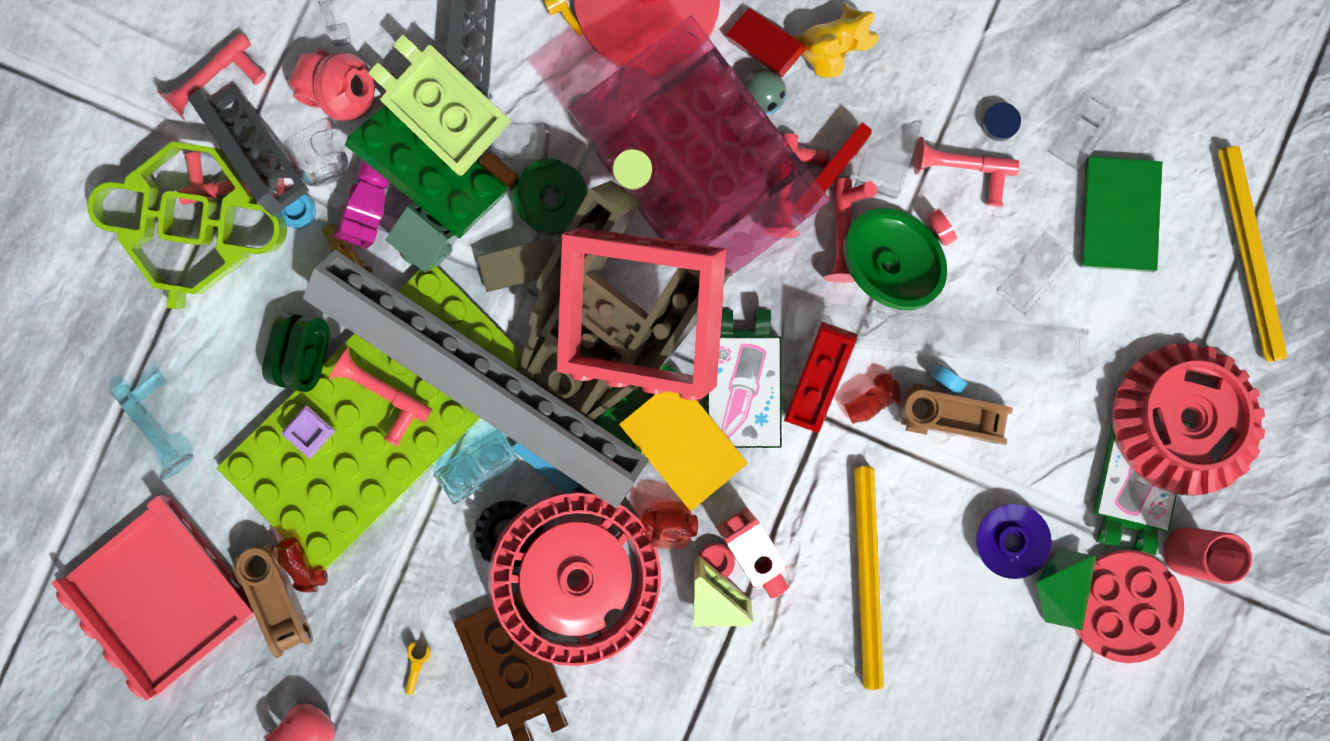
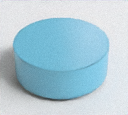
[280,194,316,229]
[930,362,968,395]

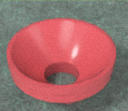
[313,53,375,121]

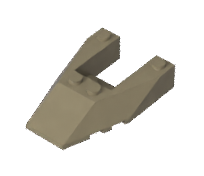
[519,180,732,421]

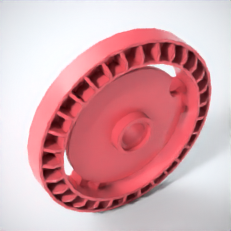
[488,491,661,666]

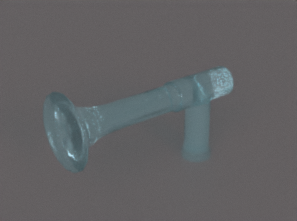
[111,371,194,479]

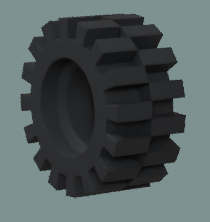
[473,500,543,567]

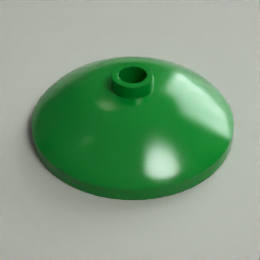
[843,208,947,310]

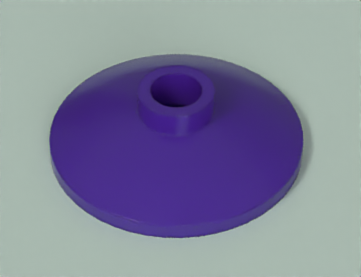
[976,504,1052,579]

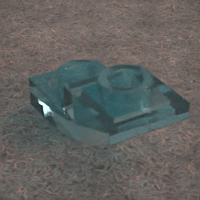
[433,429,519,505]

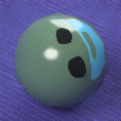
[740,69,787,115]

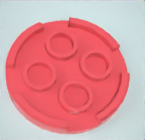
[1075,550,1184,663]

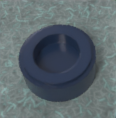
[982,102,1021,141]

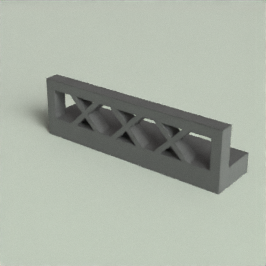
[446,0,496,99]
[187,85,309,217]

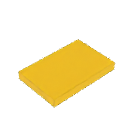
[618,391,748,511]

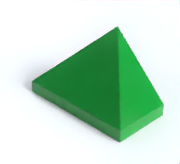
[1036,549,1096,630]

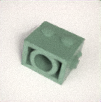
[385,203,458,273]

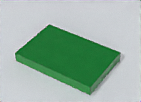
[1080,157,1163,273]

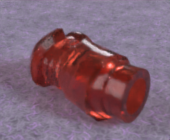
[844,373,901,425]
[276,537,328,593]

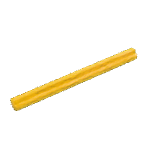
[1218,146,1287,362]
[854,466,884,690]

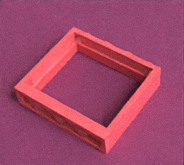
[557,227,726,400]

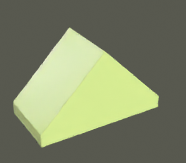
[693,556,753,626]

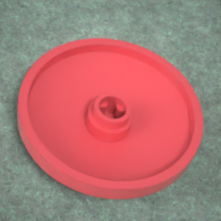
[574,0,720,72]

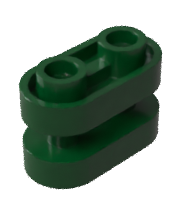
[262,313,330,392]

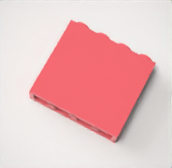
[51,495,255,701]

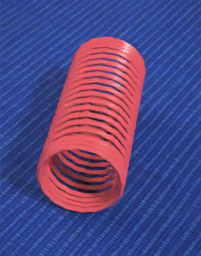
[1163,528,1252,584]

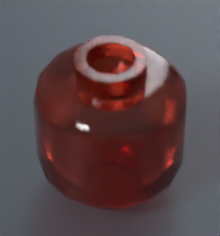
[641,500,698,550]

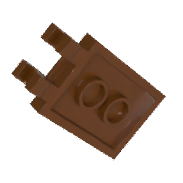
[454,593,569,741]

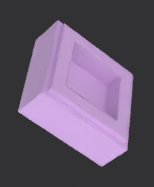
[281,405,336,459]

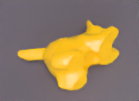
[792,2,879,78]

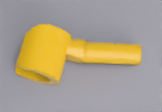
[544,0,583,37]
[404,642,432,695]

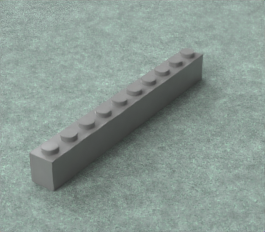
[303,249,649,509]

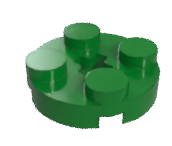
[513,159,588,234]

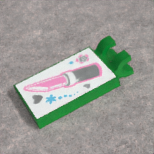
[1092,414,1192,555]

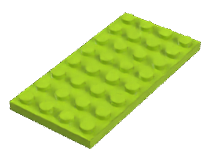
[217,266,523,575]

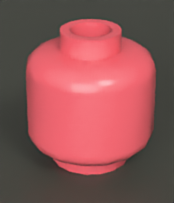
[288,50,331,108]

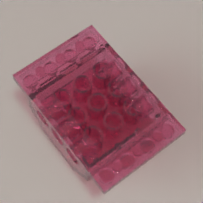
[568,15,831,276]

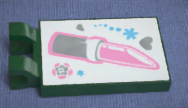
[707,310,782,448]

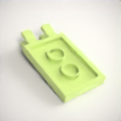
[368,35,511,176]

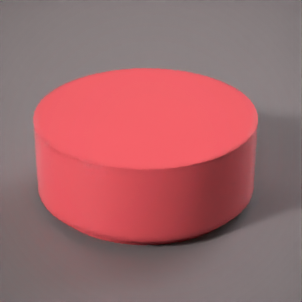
[926,208,957,246]
[698,543,735,578]

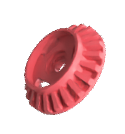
[1112,343,1265,496]

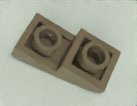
[477,237,557,292]

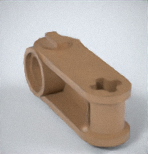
[899,383,1013,445]
[231,543,313,658]

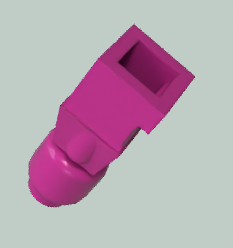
[333,159,389,249]

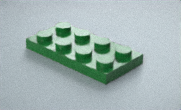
[345,105,508,239]

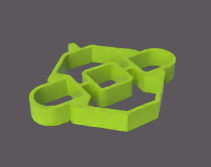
[87,141,287,309]

